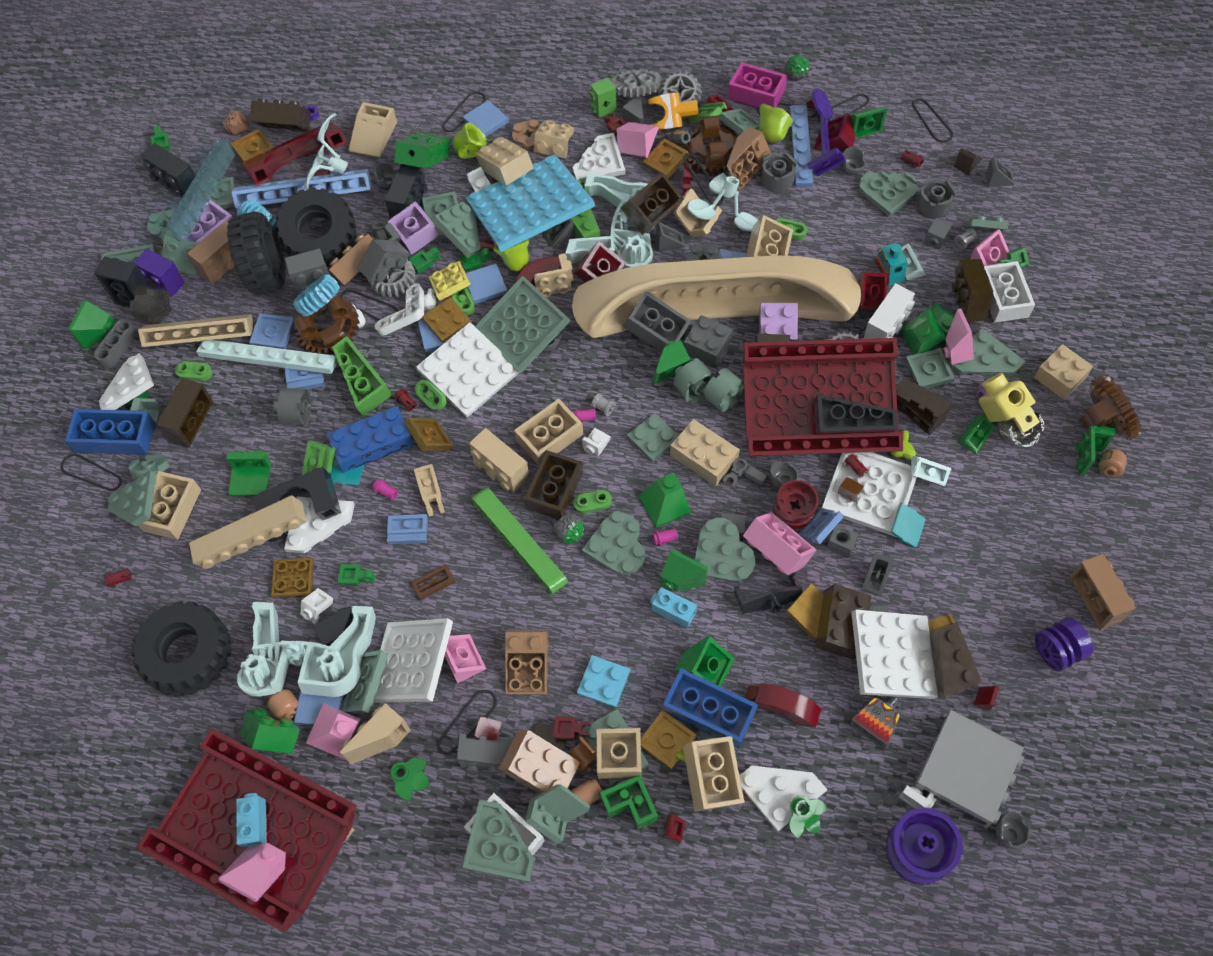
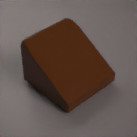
[837,477,864,502]

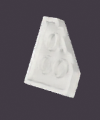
[573,133,625,183]
[99,353,154,410]
[284,497,355,553]
[739,766,827,832]

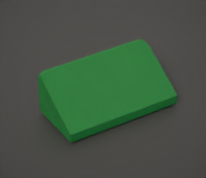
[957,414,995,454]

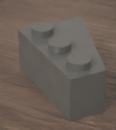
[457,733,513,774]

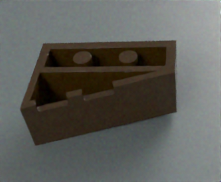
[896,378,952,435]
[930,623,982,698]

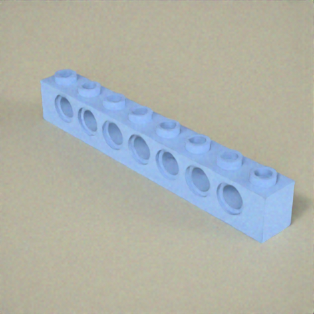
[232,169,371,208]

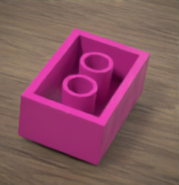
[728,62,787,108]

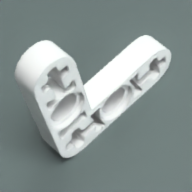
[375,284,424,336]

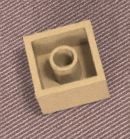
[1034,344,1093,400]
[597,728,642,779]

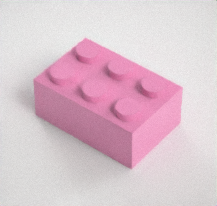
[743,512,816,575]

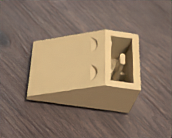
[349,102,397,158]
[340,703,411,764]

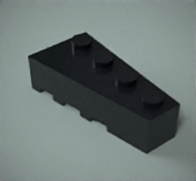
[814,394,898,435]

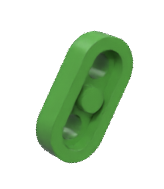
[775,218,807,240]
[451,287,475,316]
[175,361,213,381]
[415,380,446,410]
[573,490,612,514]

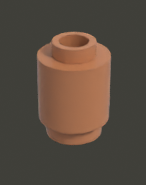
[571,779,602,805]

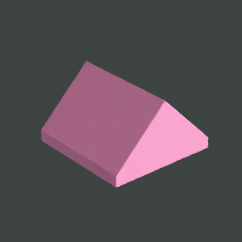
[617,122,658,158]
[970,229,1010,266]
[444,634,486,683]

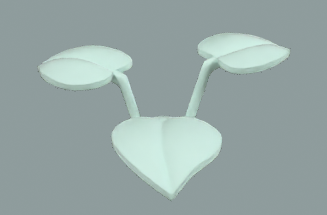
[304,113,348,190]
[687,173,758,232]

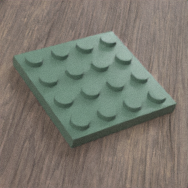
[475,276,571,374]

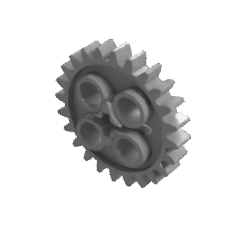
[610,69,662,97]

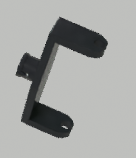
[734,572,802,614]

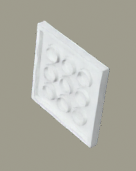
[416,322,519,418]
[821,452,917,537]
[852,610,938,699]
[373,618,453,703]

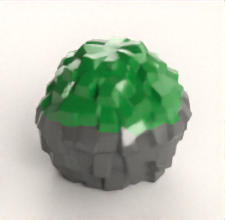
[784,54,810,81]
[554,512,584,544]

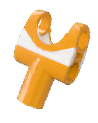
[648,93,699,130]

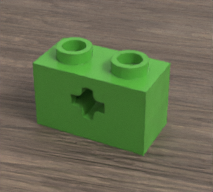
[589,78,616,118]

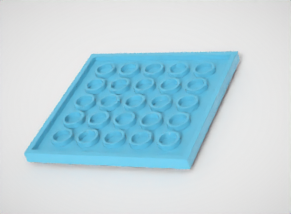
[465,155,595,252]

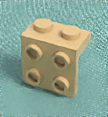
[534,120,574,158]
[674,189,722,237]
[534,253,574,297]

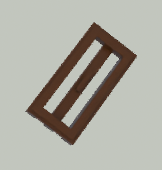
[411,565,455,600]

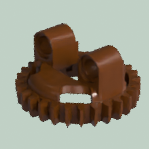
[682,116,737,176]
[294,295,360,355]
[1080,375,1142,441]

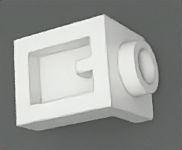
[467,167,490,192]
[582,428,611,456]
[300,588,333,624]
[899,785,937,809]

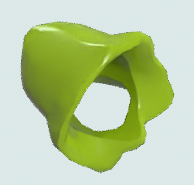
[758,104,793,144]
[452,123,487,159]
[494,239,529,272]

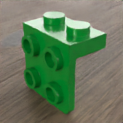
[1076,426,1115,476]
[227,450,272,497]

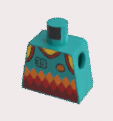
[874,243,907,286]

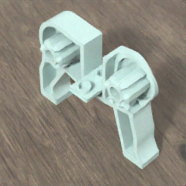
[566,173,654,268]
[237,602,376,697]

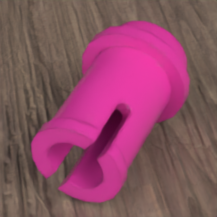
[572,408,596,421]
[372,479,398,501]
[652,528,678,546]

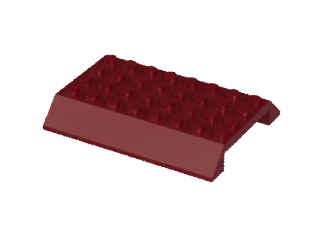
[743,338,903,456]
[136,728,357,933]

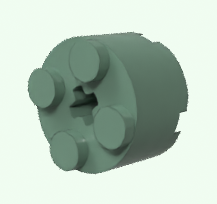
[673,358,716,403]
[703,368,744,412]

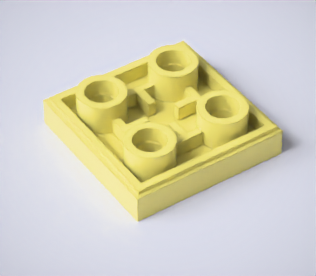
[429,261,471,301]

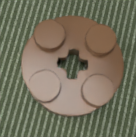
[512,119,541,150]

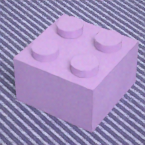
[387,202,440,254]
[759,303,798,341]

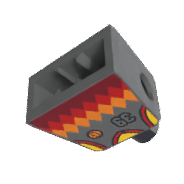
[850,696,900,749]

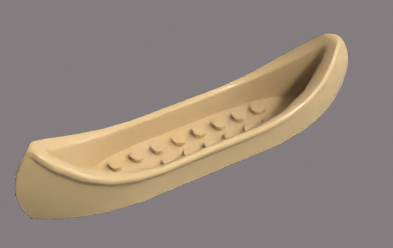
[572,255,861,338]

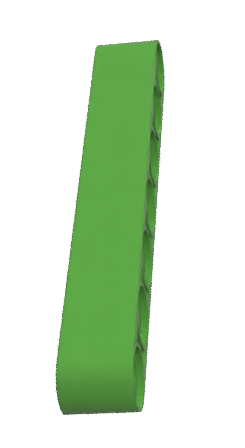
[471,487,568,595]

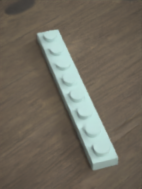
[196,340,338,374]

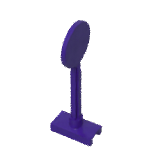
[808,89,846,176]

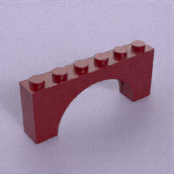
[241,121,347,186]

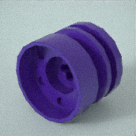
[1034,617,1093,672]

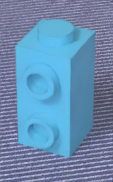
[650,587,697,629]
[236,793,267,848]

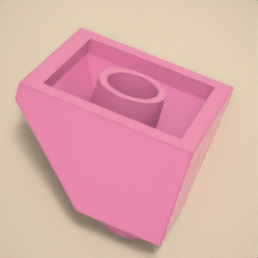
[943,309,974,365]
[306,703,363,760]
[218,843,286,902]

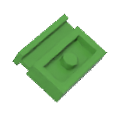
[688,102,727,124]
[302,440,335,475]

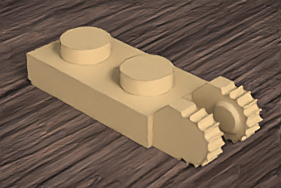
[414,464,445,517]

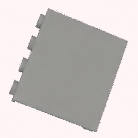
[914,710,1024,829]

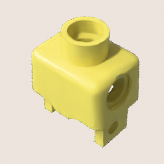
[979,373,1039,434]

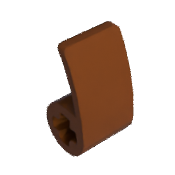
[569,736,597,772]

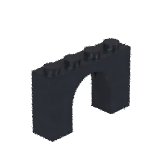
[253,467,341,543]

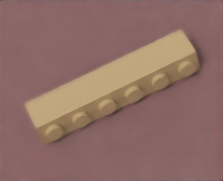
[138,314,254,347]
[189,495,307,569]

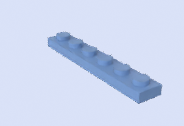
[790,105,813,187]

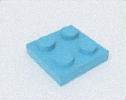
[577,655,630,708]

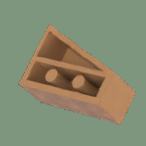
[329,233,373,285]

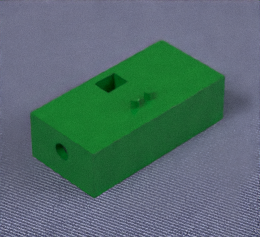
[394,132,451,168]

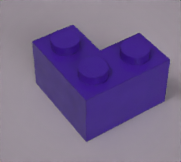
[134,248,185,297]

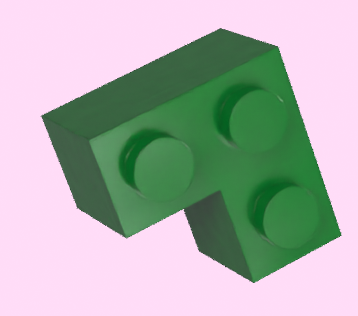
[239,708,300,754]
[600,775,658,830]

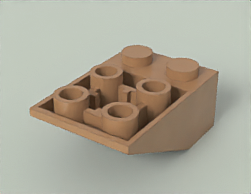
[727,127,771,191]
[505,629,549,694]

